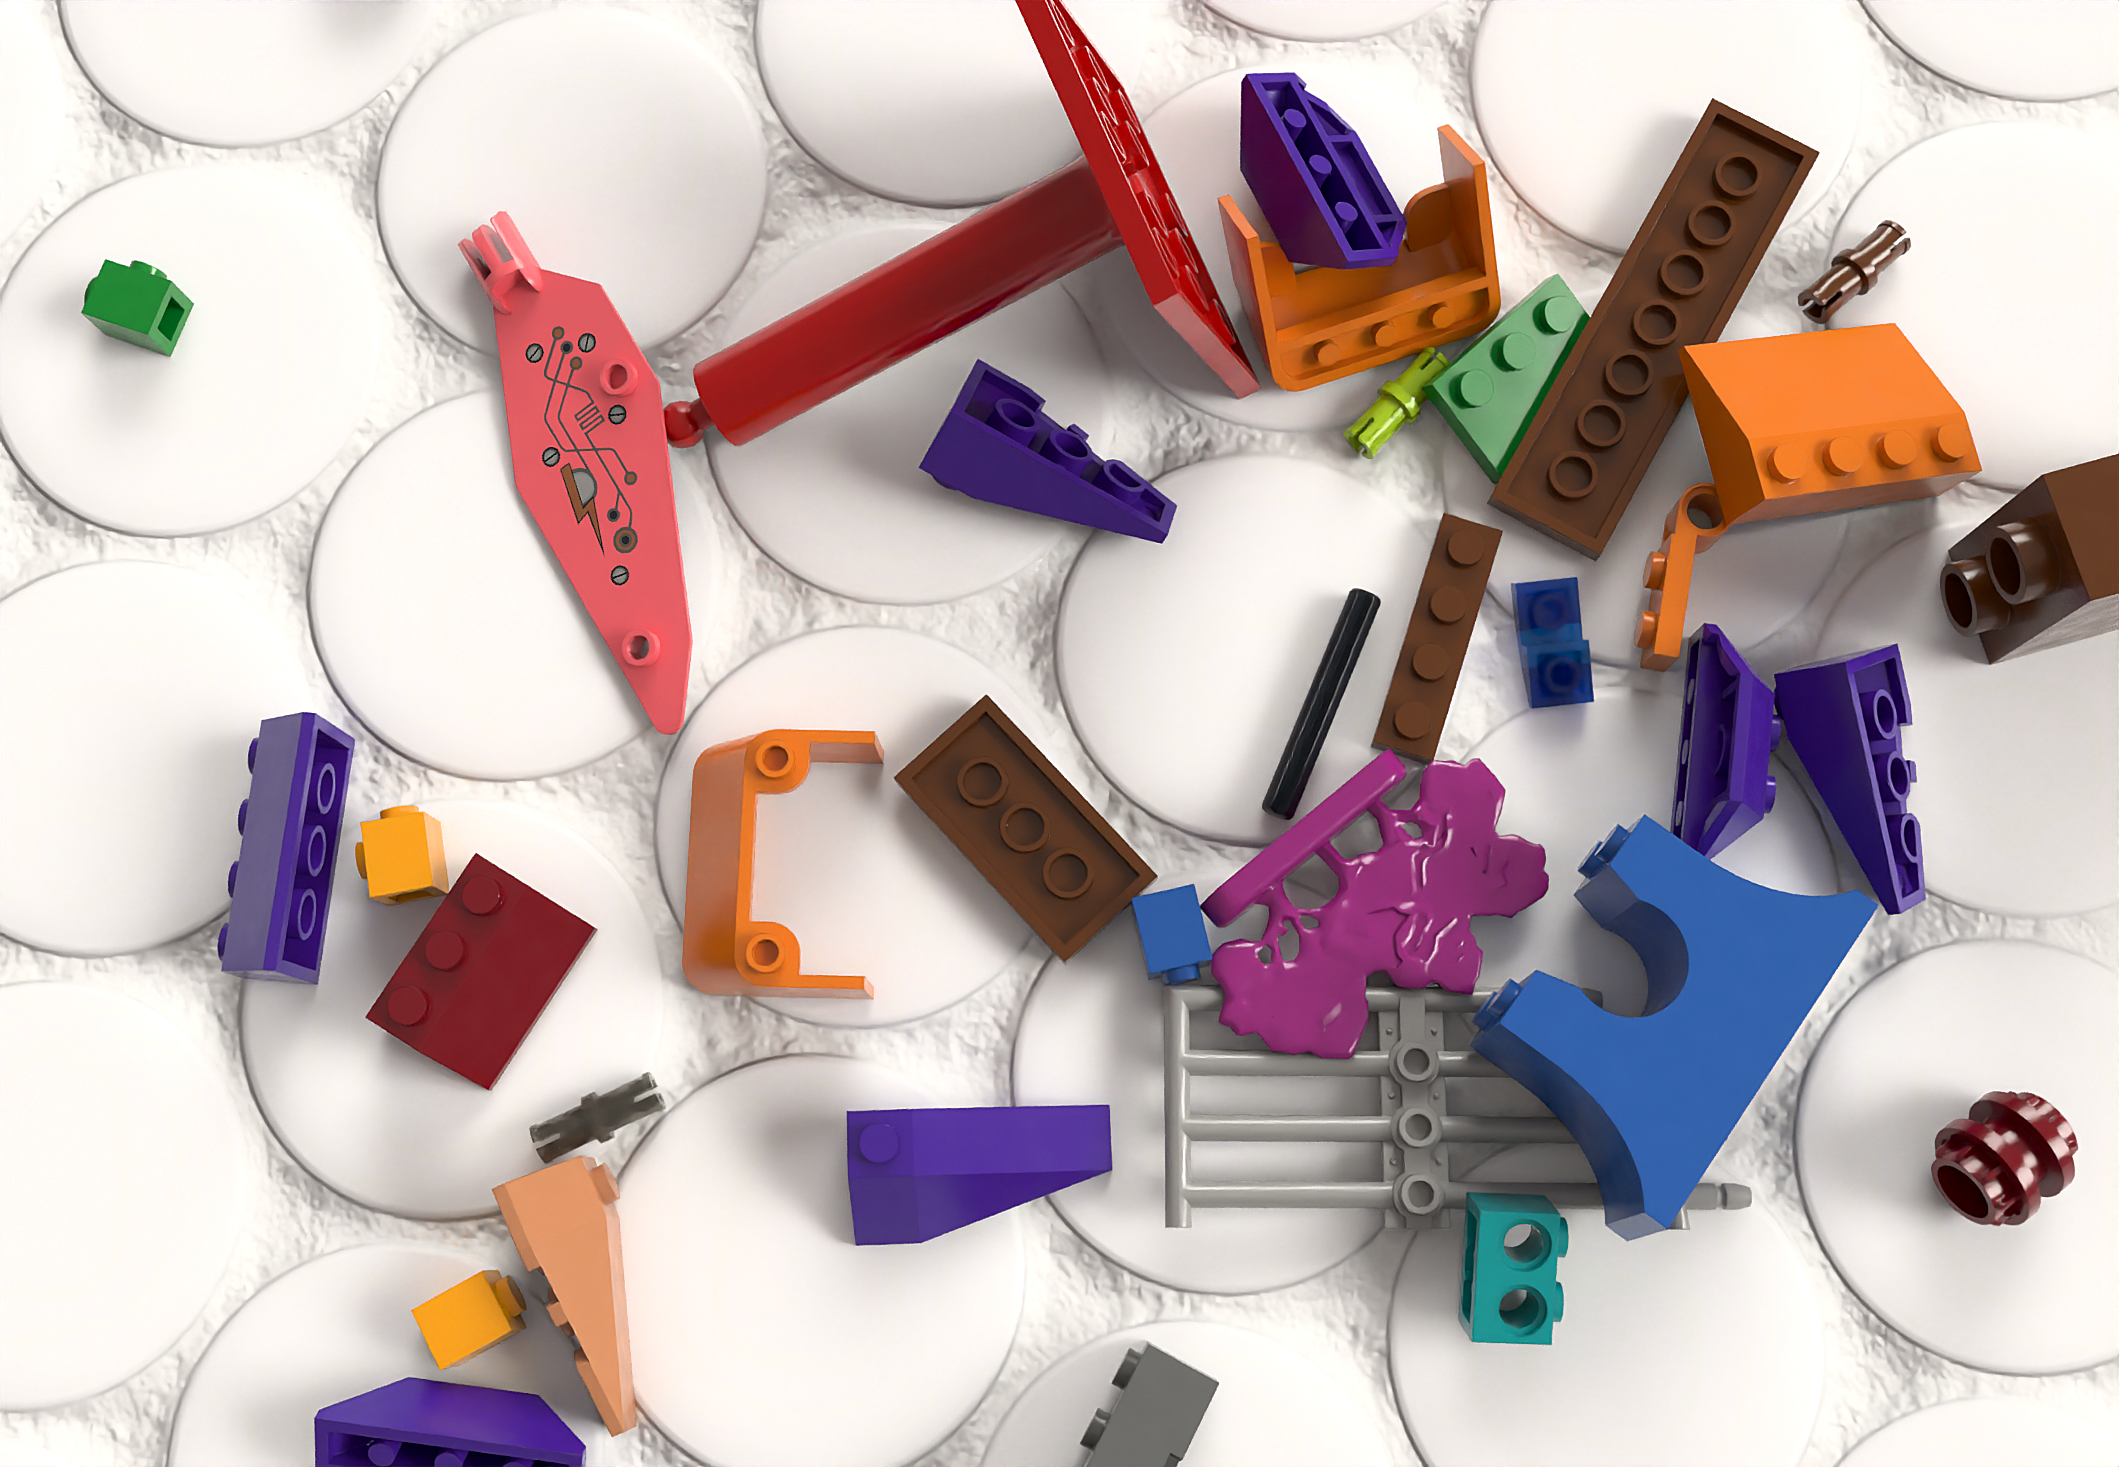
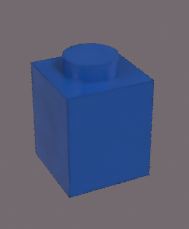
[1131,884,1213,985]

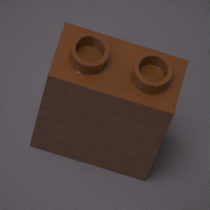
[1940,453,2119,665]

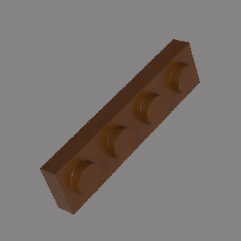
[1370,513,1503,765]

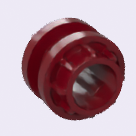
[1931,1091,2079,1226]

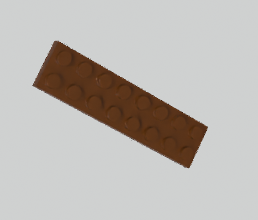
[1487,98,1820,561]

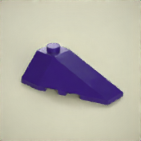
[919,359,1177,544]
[1774,643,1926,915]
[846,1105,1112,1246]

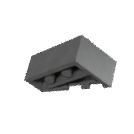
[1080,1341,1219,1467]

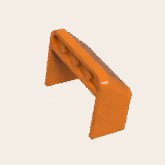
[1217,124,1501,392]
[682,729,884,999]

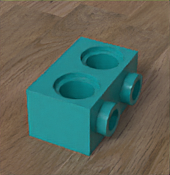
[1458,1192,1569,1345]

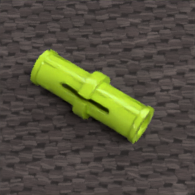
[1344,346,1450,459]

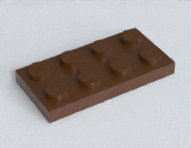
[893,694,1158,965]

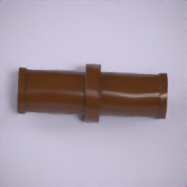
[1797,220,1911,324]

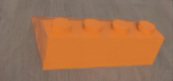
[1678,323,1982,525]

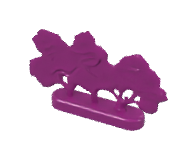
[1200,749,1549,1059]

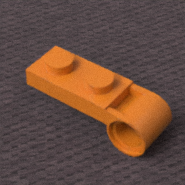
[1634,483,1731,672]

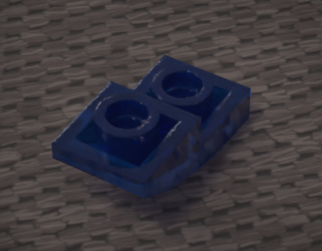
[1511,576,1594,709]

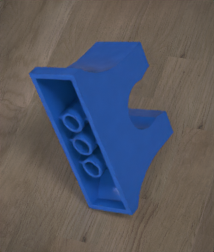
[1468,814,1879,1241]

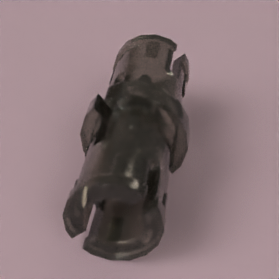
[529,1071,666,1164]

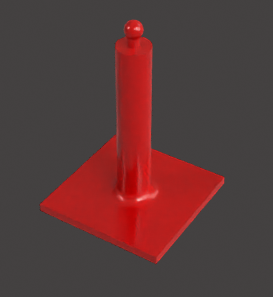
[663,0,1262,449]

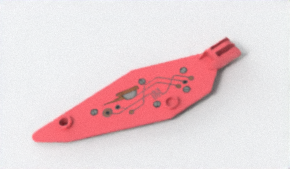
[457,211,693,735]

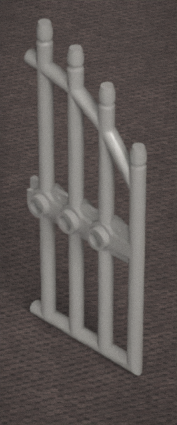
[1163,985,1752,1230]

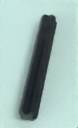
[1262,588,1381,820]

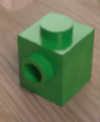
[81,259,194,357]

